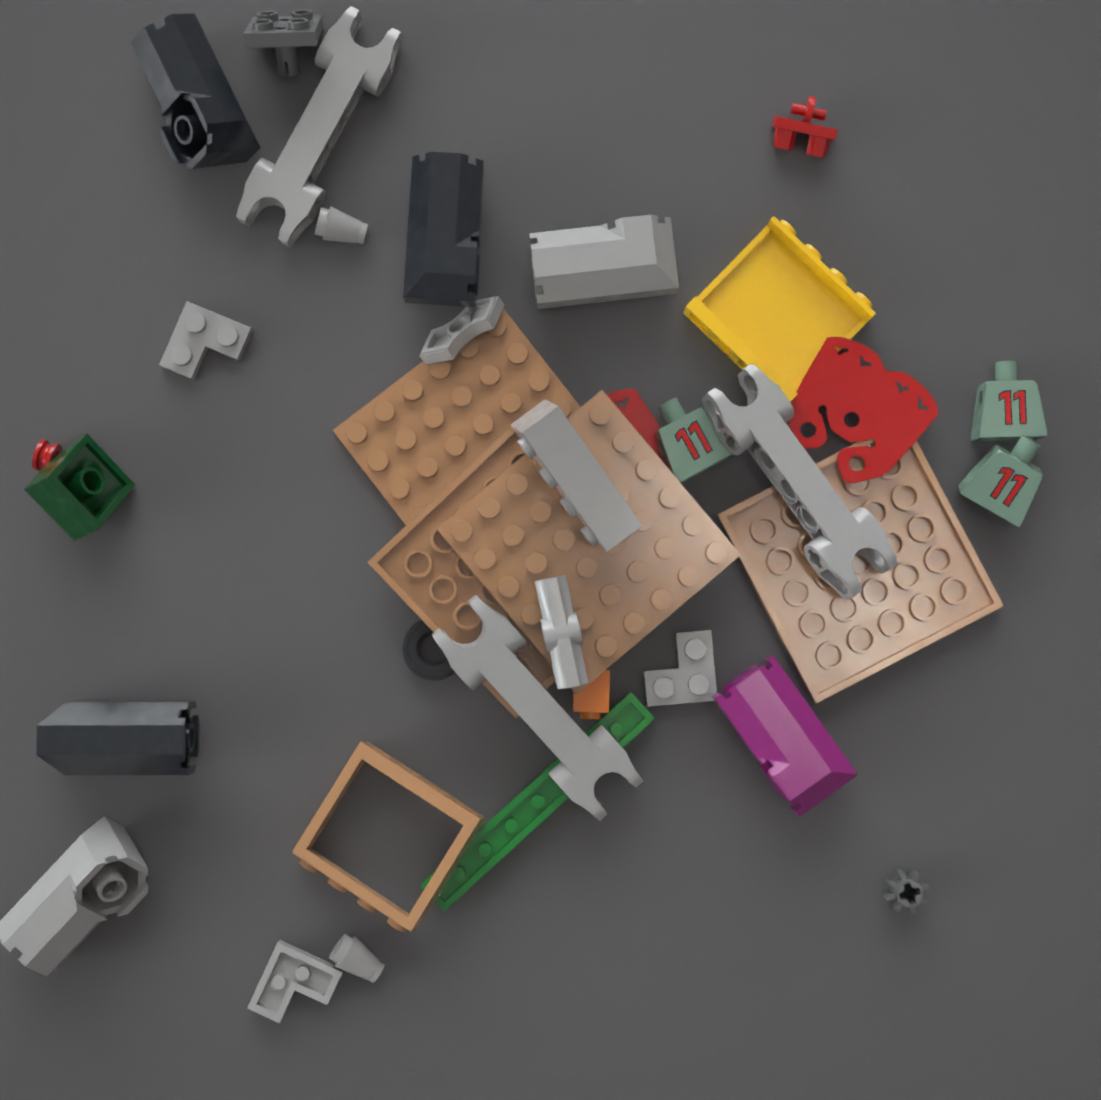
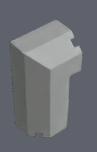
[529,214,679,309]
[0,815,148,977]

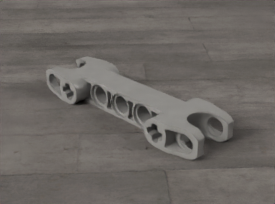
[236,6,403,248]
[701,363,898,600]
[431,595,643,821]

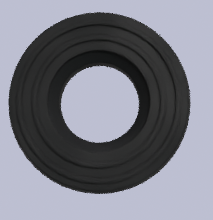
[402,620,455,680]

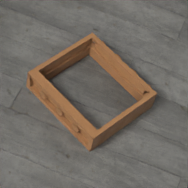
[292,741,486,933]

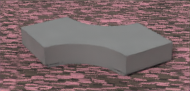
[420,296,504,365]

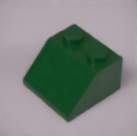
[24,433,135,541]

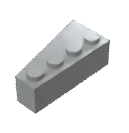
[510,399,642,552]

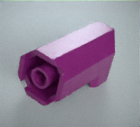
[712,656,858,817]

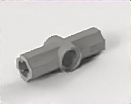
[534,575,588,689]

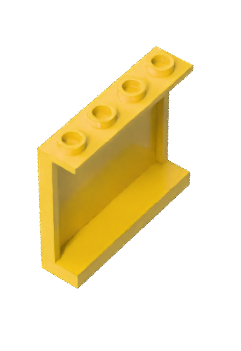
[683,216,876,402]

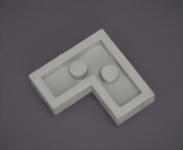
[159,301,253,380]
[643,630,717,707]
[247,940,344,1024]

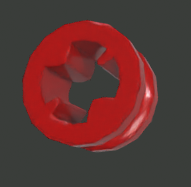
[32,439,62,471]

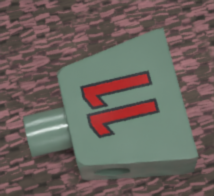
[970,361,1047,442]
[655,397,733,484]
[958,435,1043,527]

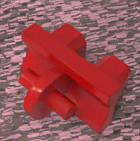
[772,96,838,158]

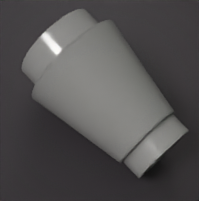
[314,206,368,244]
[329,934,385,983]

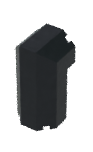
[131,13,261,169]
[403,151,485,307]
[36,700,200,775]

